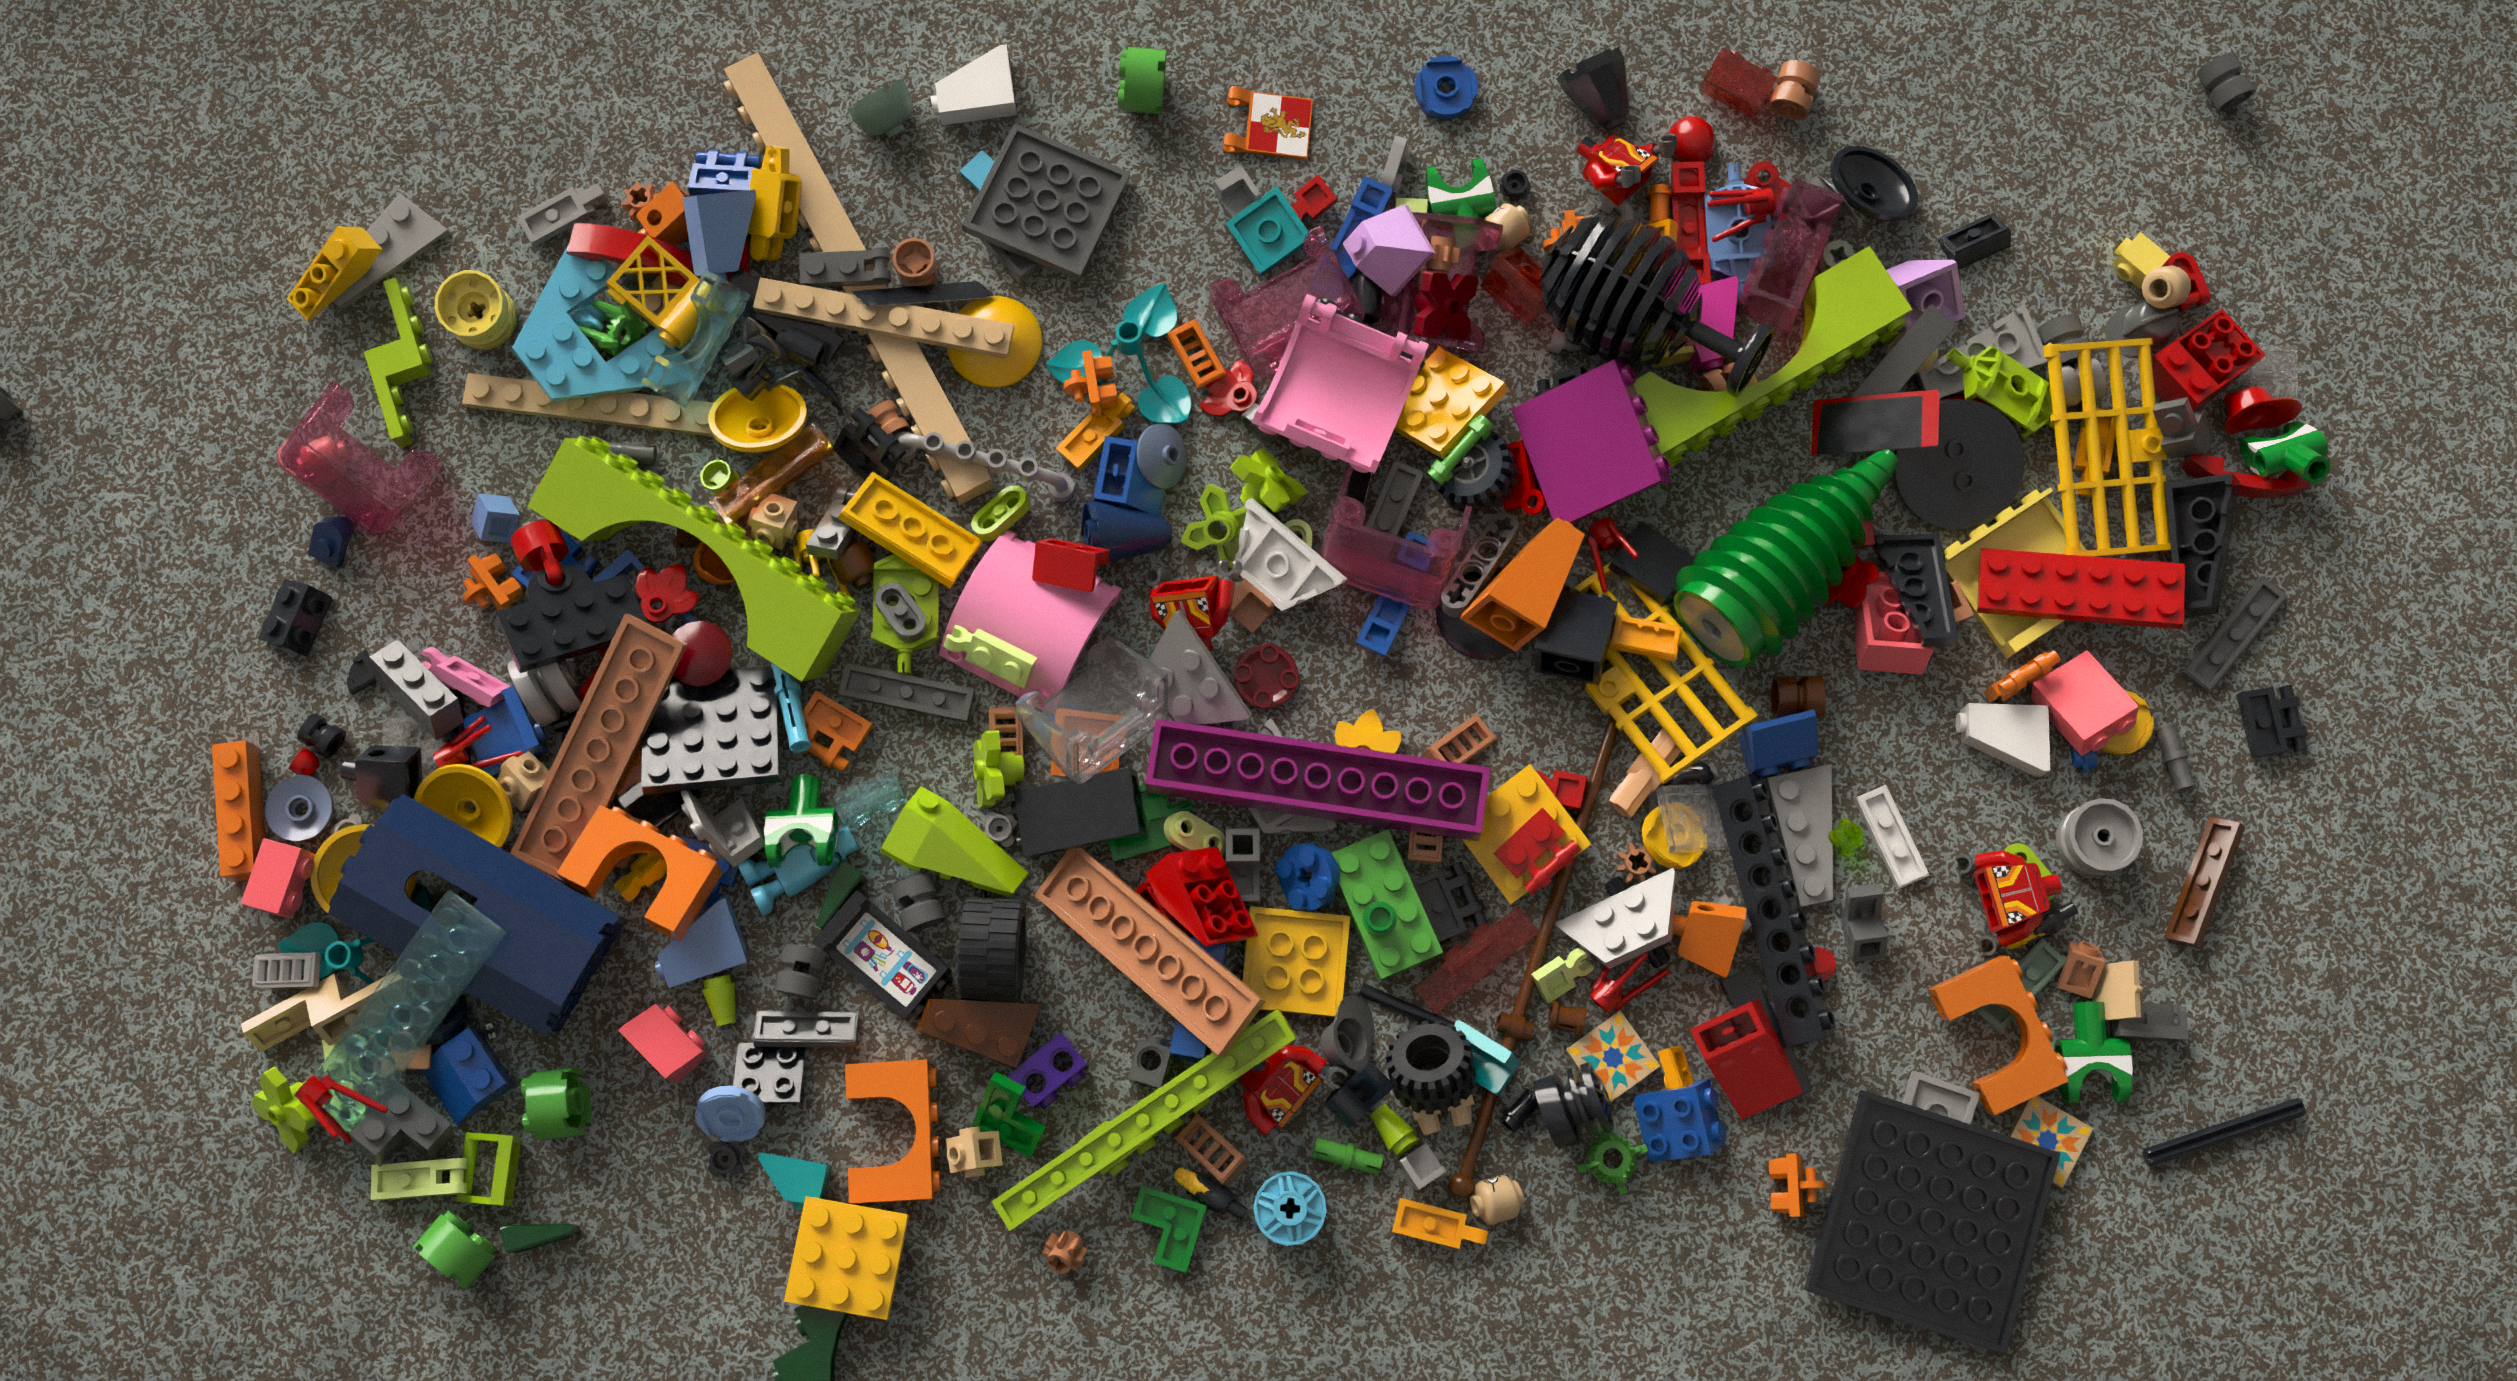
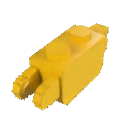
[747,146,802,262]

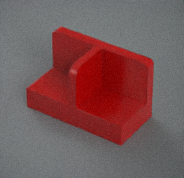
[1032,538,1110,592]

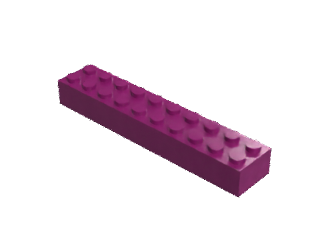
[1145,719,1490,841]

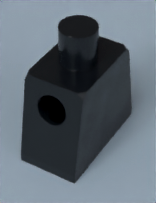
[341,745,422,811]

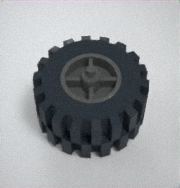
[1430,431,1519,515]

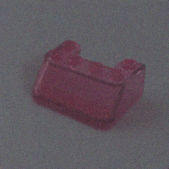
[1738,178,1844,340]
[276,380,444,535]

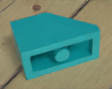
[758,1152,832,1211]

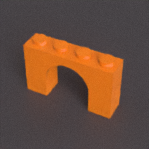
[556,805,723,942]
[1927,956,2068,1115]
[845,1059,941,1204]

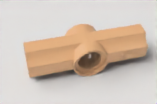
[1608,728,1682,819]

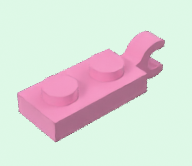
[422,647,510,708]

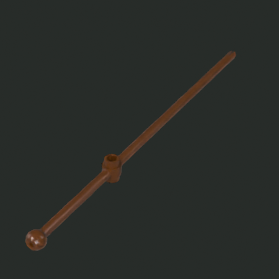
[1448,701,1627,1198]

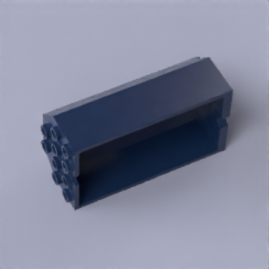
[328,794,628,1037]

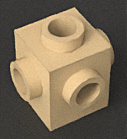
[748,492,798,550]
[497,751,549,812]
[946,1127,1003,1178]

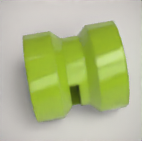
[700,460,744,502]

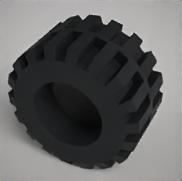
[1386,1021,1476,1114]

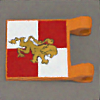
[1222,86,1313,159]

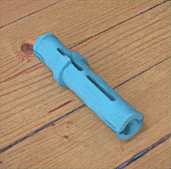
[771,663,811,753]

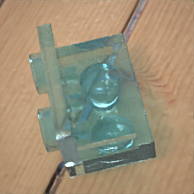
[833,769,907,827]

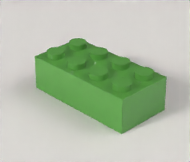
[1331,829,1443,983]

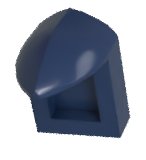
[308,516,354,568]

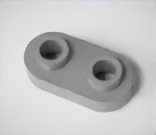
[1380,135,1412,193]

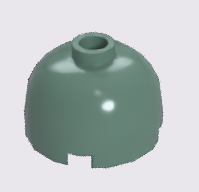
[847,79,913,138]

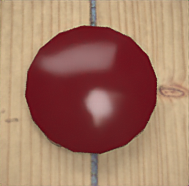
[672,621,733,687]
[1233,643,1299,709]

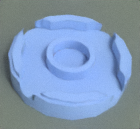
[695,1086,766,1142]

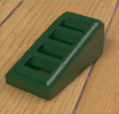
[816,860,867,929]
[500,1224,581,1254]

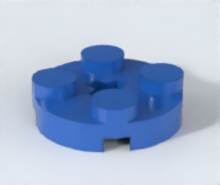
[1414,56,1478,120]
[1275,842,1340,911]

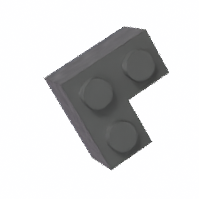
[349,1082,454,1167]

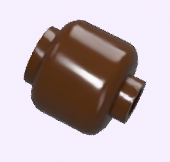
[829,537,877,588]

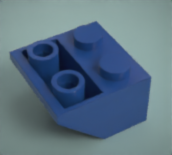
[1094,436,1165,516]

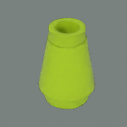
[701,974,736,1026]
[1370,1104,1418,1157]

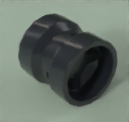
[297,713,346,758]

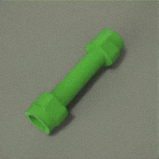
[1427,414,1495,486]

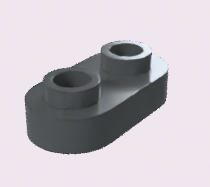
[875,583,927,642]

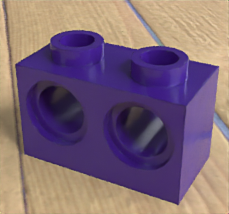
[1008,1032,1088,1109]

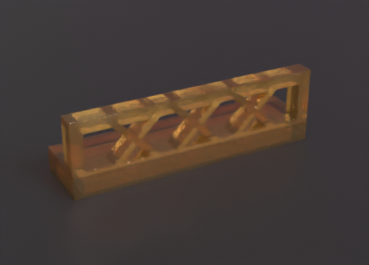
[709,423,834,525]

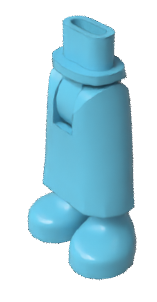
[738,826,859,916]

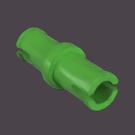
[1312,1136,1383,1176]

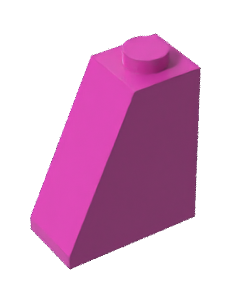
[1685,276,1739,373]

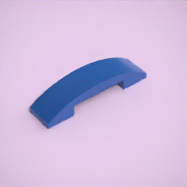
[1309,176,1394,303]
[1355,530,1439,657]

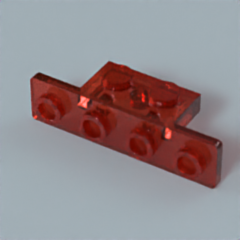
[1415,907,1538,1014]

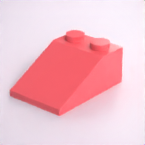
[1854,571,1934,675]

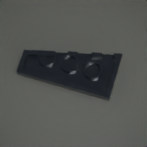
[1873,534,1958,646]

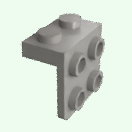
[681,791,765,867]

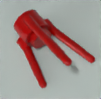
[1707,188,1776,243]
[1586,517,1639,593]
[433,716,524,769]
[1589,952,1670,1014]
[294,1075,388,1144]

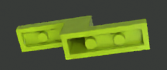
[364,277,433,448]

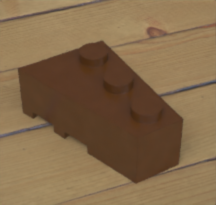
[916,999,1041,1068]

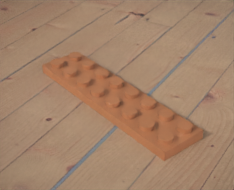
[510,614,688,880]
[1034,847,1266,1058]

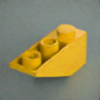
[286,226,383,321]

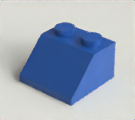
[1738,710,1819,778]
[421,1027,516,1126]

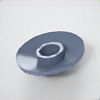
[1136,424,1187,489]
[265,775,333,842]

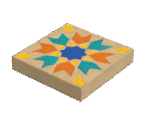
[1565,1011,1660,1102]
[2008,1096,2093,1188]

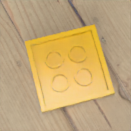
[1394,347,1509,459]
[1462,764,1592,905]
[1243,906,1350,1017]
[784,1196,909,1320]

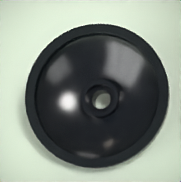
[1830,146,1918,221]
[1435,567,1514,660]

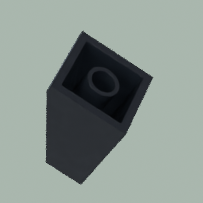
[1535,587,1618,686]

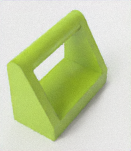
[456,1132,522,1206]

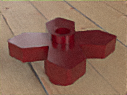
[1413,270,1479,340]

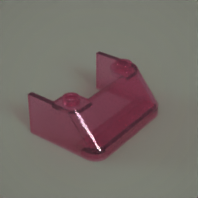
[1319,467,1472,609]

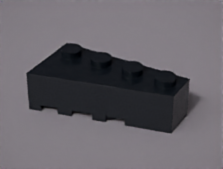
[2165,473,2240,618]

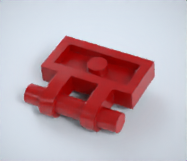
[1493,808,1582,895]

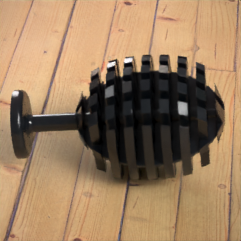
[1540,216,1776,398]

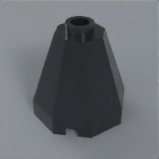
[1557,47,1629,130]

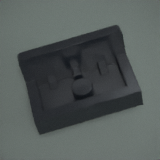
[258,579,333,656]
[618,782,702,829]

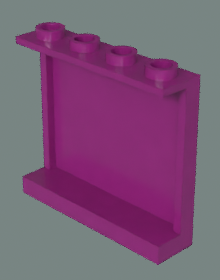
[1511,359,1672,527]

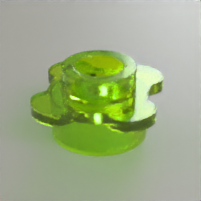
[1828,818,1864,858]

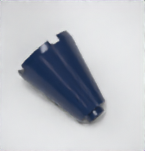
[1081,500,1172,562]

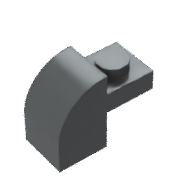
[2153,397,2214,459]
[1226,828,1260,904]
[1840,884,1888,962]

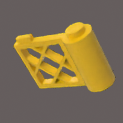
[605,236,724,349]

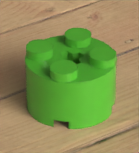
[1118,47,1166,114]
[521,1067,591,1141]
[412,1210,498,1290]

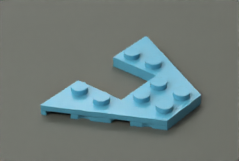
[512,244,699,402]

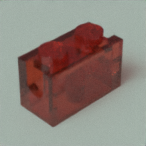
[1699,48,1778,120]

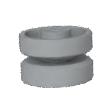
[508,660,583,727]
[2056,798,2143,878]

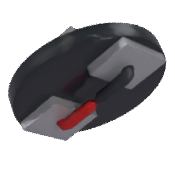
[482,1023,500,1040]

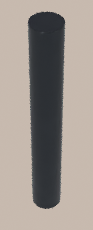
[1358,983,1455,1026]

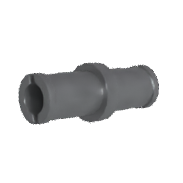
[2154,723,2197,792]

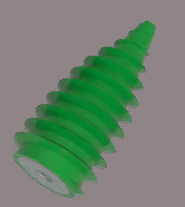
[1674,449,1898,668]

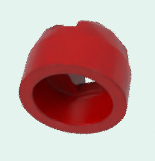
[289,748,320,776]

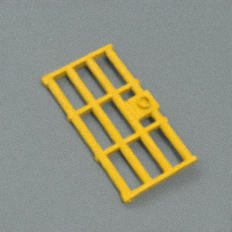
[2043,338,2171,557]
[1574,562,1759,784]

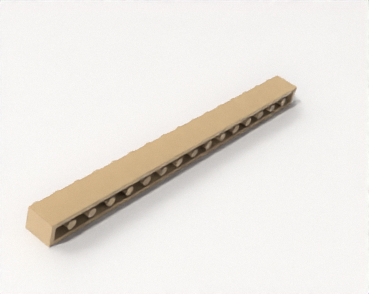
[724,52,994,506]

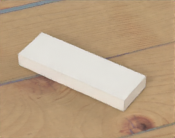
[1854,785,1930,890]

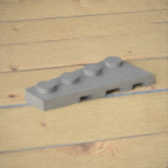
[332,193,451,310]
[1915,303,2048,400]
[1765,764,1833,908]

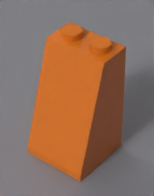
[1460,517,1585,652]

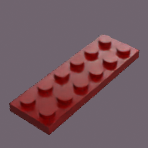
[1977,548,2185,629]

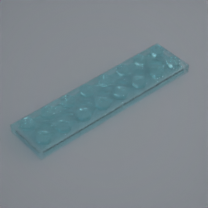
[314,890,507,1133]

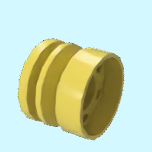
[435,270,518,350]

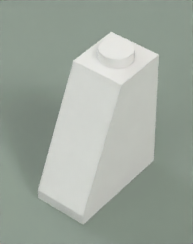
[931,44,1017,125]
[1956,703,2050,777]

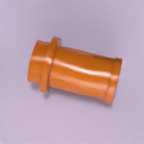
[1647,184,1672,224]

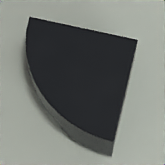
[347,650,377,695]

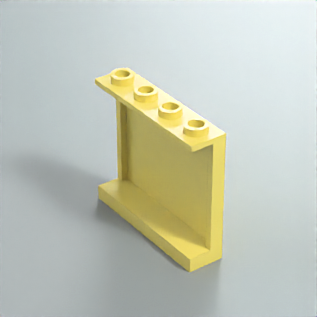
[1943,487,2087,659]

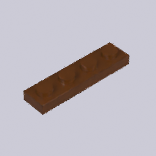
[2164,816,2245,949]

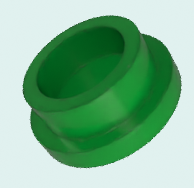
[1363,902,1397,936]

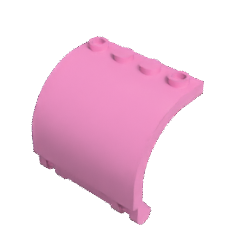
[1252,294,1429,474]
[939,530,1123,715]

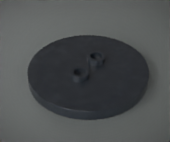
[1893,399,2025,530]

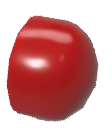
[1668,116,1717,163]

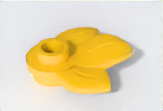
[1335,709,1401,754]

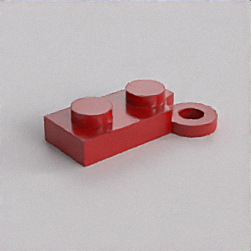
[1503,440,1547,515]

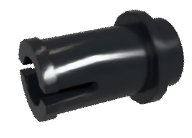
[1500,1088,1539,1133]

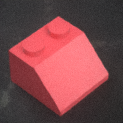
[240,838,315,919]
[618,1004,708,1083]

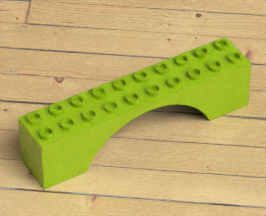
[1634,246,1913,468]
[527,436,862,682]

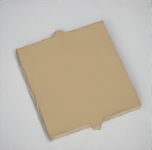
[2092,960,2142,1021]

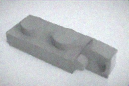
[517,183,609,248]

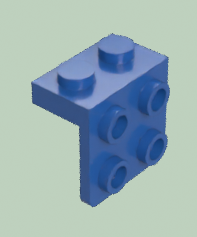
[463,685,549,777]
[1634,1078,1726,1162]

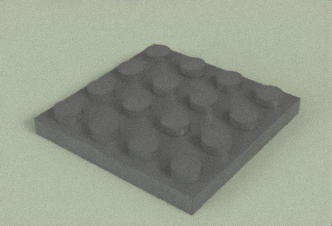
[962,123,1131,281]

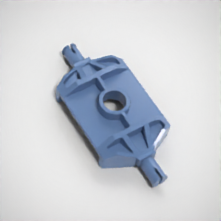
[1704,162,1773,304]

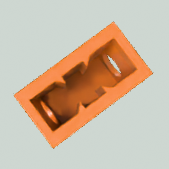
[636,181,690,246]
[1671,901,1747,978]

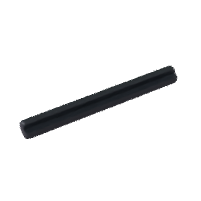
[2143,1098,2306,1166]

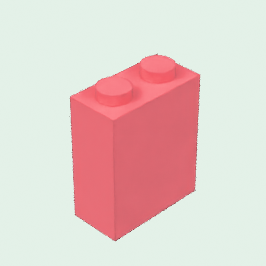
[2031,650,2139,756]

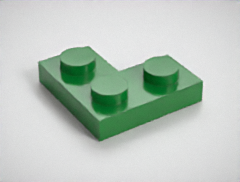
[971,1072,1046,1158]
[1131,1185,1207,1273]

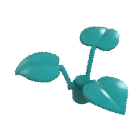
[1046,283,1191,424]
[277,883,432,1043]

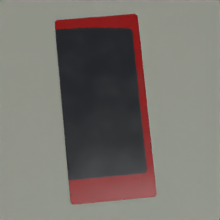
[1811,390,1939,455]

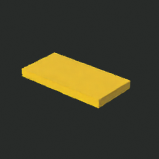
[838,472,983,589]

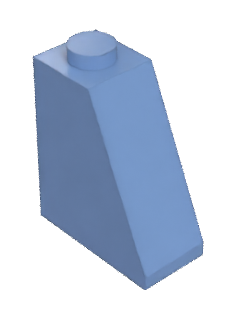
[682,189,756,281]
[655,894,750,988]

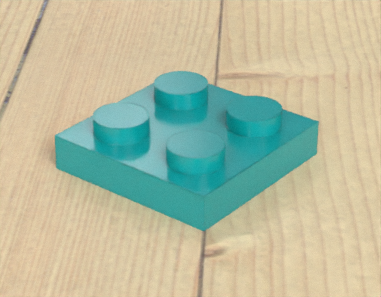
[1225,186,1314,276]

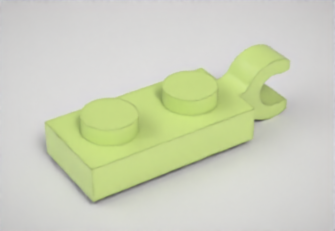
[943,625,1037,689]

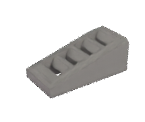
[252,952,321,990]

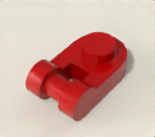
[2163,252,2211,313]

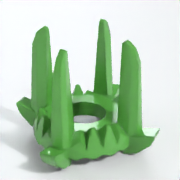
[578,300,648,356]
[1577,1124,1648,1195]

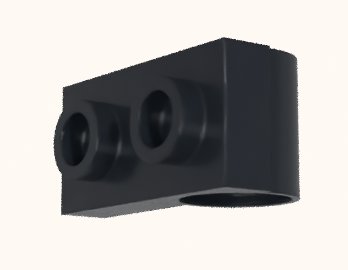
[1324,1061,1395,1128]

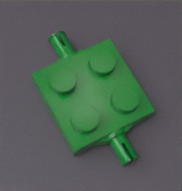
[1106,784,1193,864]

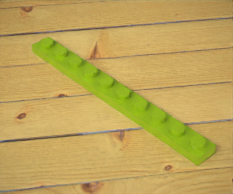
[991,1009,1297,1231]

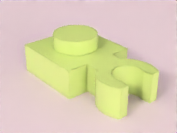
[1531,947,1594,1004]

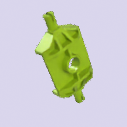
[1946,344,2069,438]
[871,554,939,675]

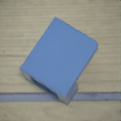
[471,493,520,543]

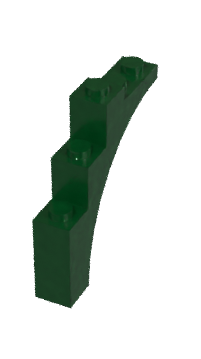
[772,1238,910,1381]

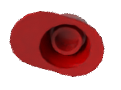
[2224,386,2302,434]

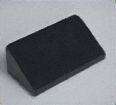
[1938,213,2011,270]

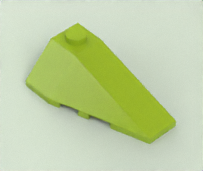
[880,786,1028,897]

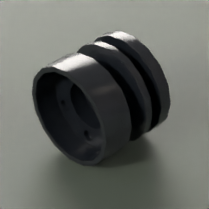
[1533,1062,1615,1149]

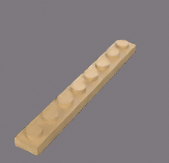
[753,277,1015,359]
[462,373,714,437]

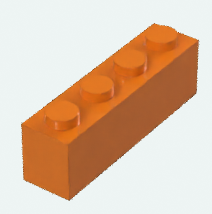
[212,740,265,882]

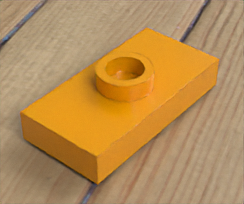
[1610,614,1683,662]
[1657,1045,1694,1090]

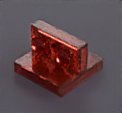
[1480,246,1545,327]

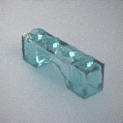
[641,269,751,408]

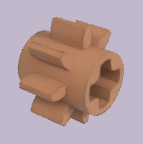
[621,181,657,221]
[1427,236,1461,272]
[1615,843,1656,884]
[1042,1230,1088,1274]

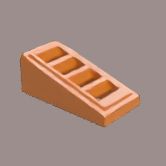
[1167,318,1226,389]

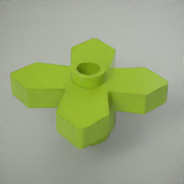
[1230,448,1308,512]
[1181,483,1247,568]
[973,730,1024,809]
[251,1066,317,1153]

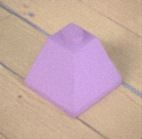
[1343,205,1435,296]
[1886,260,1965,333]

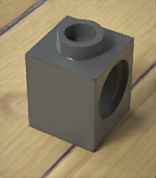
[1128,1035,1171,1089]

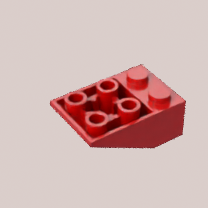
[2151,309,2266,412]
[1146,846,1258,947]
[1690,998,1804,1120]

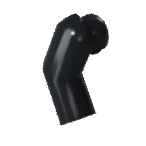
[1663,762,1714,795]

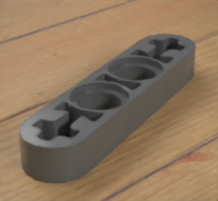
[1441,513,1519,618]

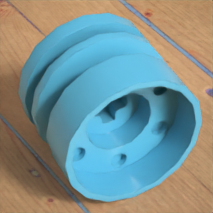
[1253,1171,1327,1246]

